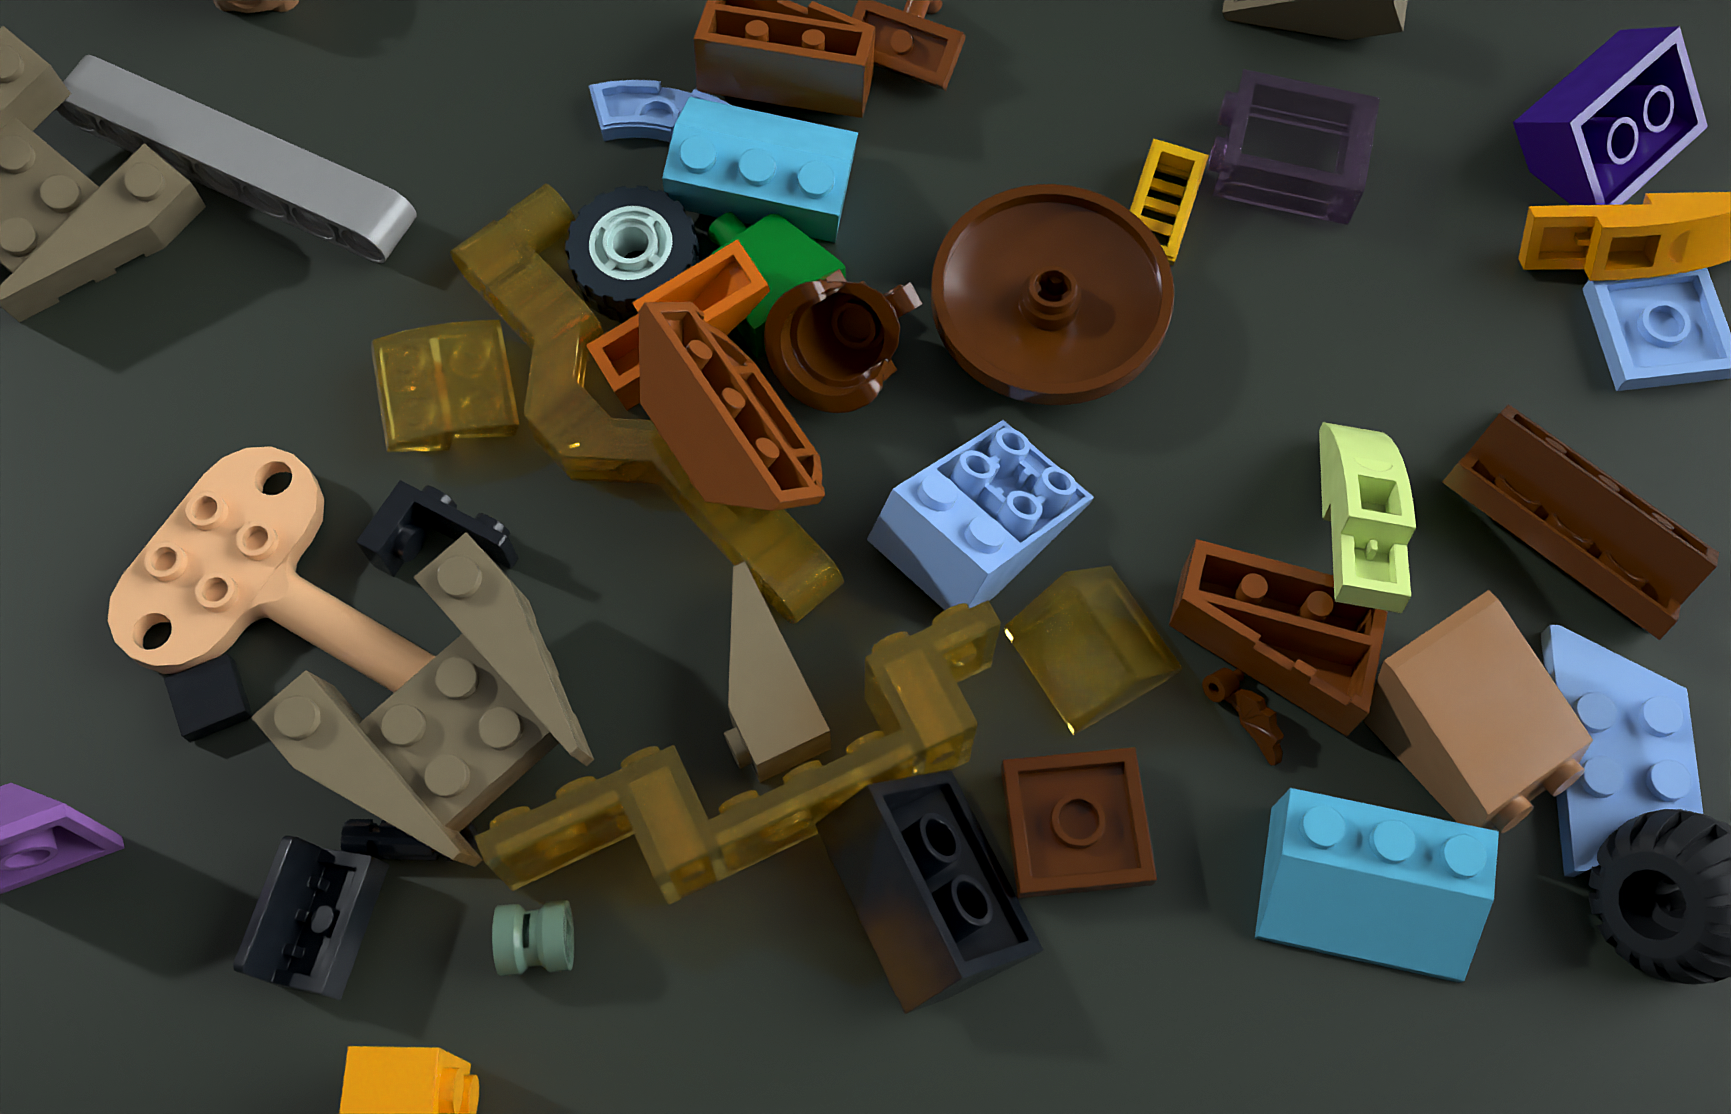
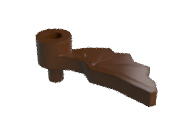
[1202,668,1284,766]

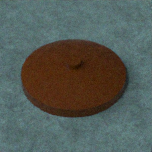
[931,184,1175,405]

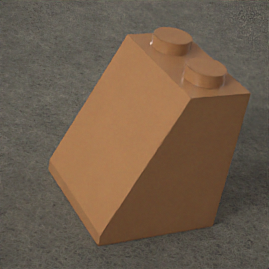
[1363,590,1593,833]

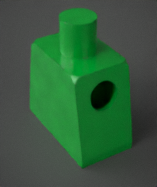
[708,212,846,359]

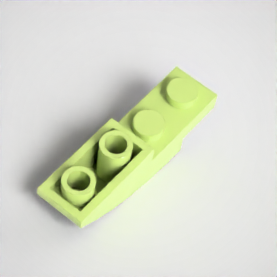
[1319,422,1416,613]

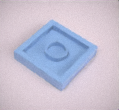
[1582,268,1731,391]

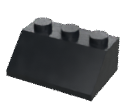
[815,769,1043,1014]

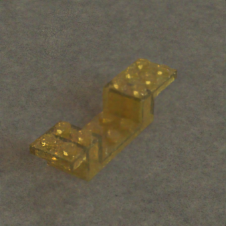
[474,600,1001,905]

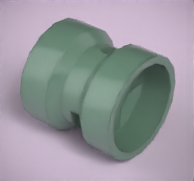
[492,900,574,977]

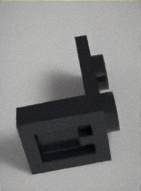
[356,480,519,577]

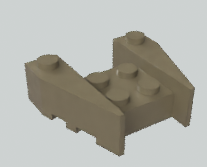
[0,26,206,323]
[251,532,594,867]

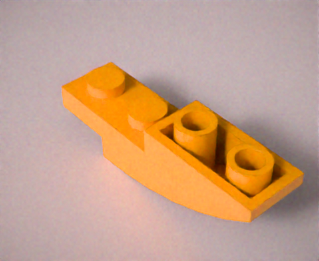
[1518,192,1731,281]

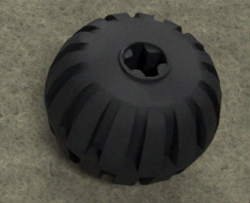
[1589,809,1731,985]

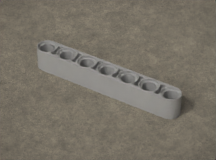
[55,55,417,263]

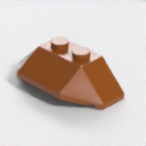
[638,302,825,511]

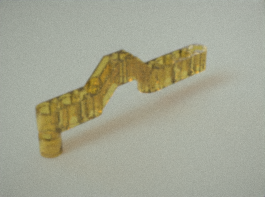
[450,183,844,625]

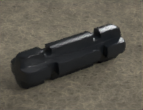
[340,819,478,861]

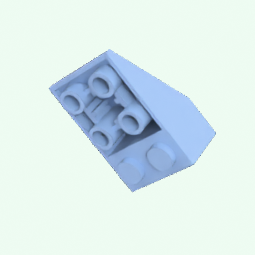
[867,420,1094,623]

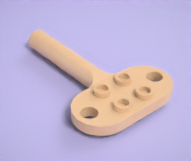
[107,447,436,693]

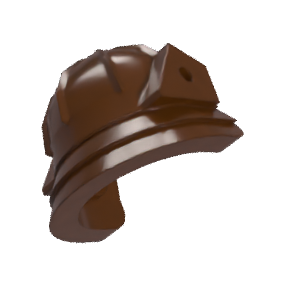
[764,269,922,413]

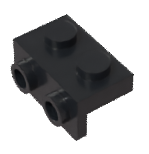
[233,835,390,1001]

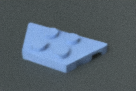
[1540,625,1703,877]

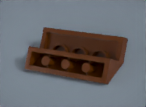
[1443,404,1719,640]

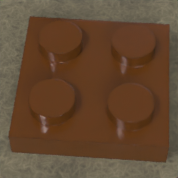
[1001,747,1157,898]

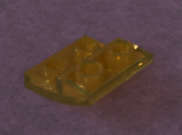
[371,320,519,452]

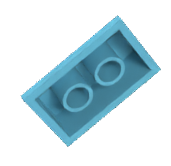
[662,97,858,242]
[1255,788,1499,983]

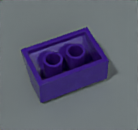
[1513,26,1708,205]

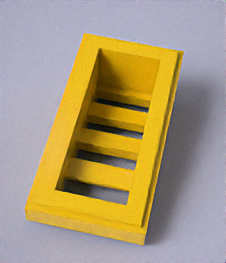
[1130,138,1209,265]

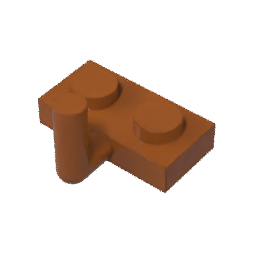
[852,0,966,91]

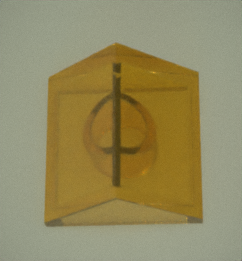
[1004,565,1183,735]

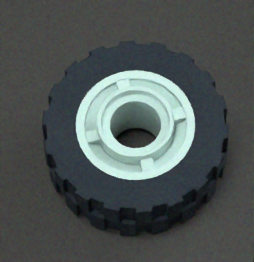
[565,185,702,322]

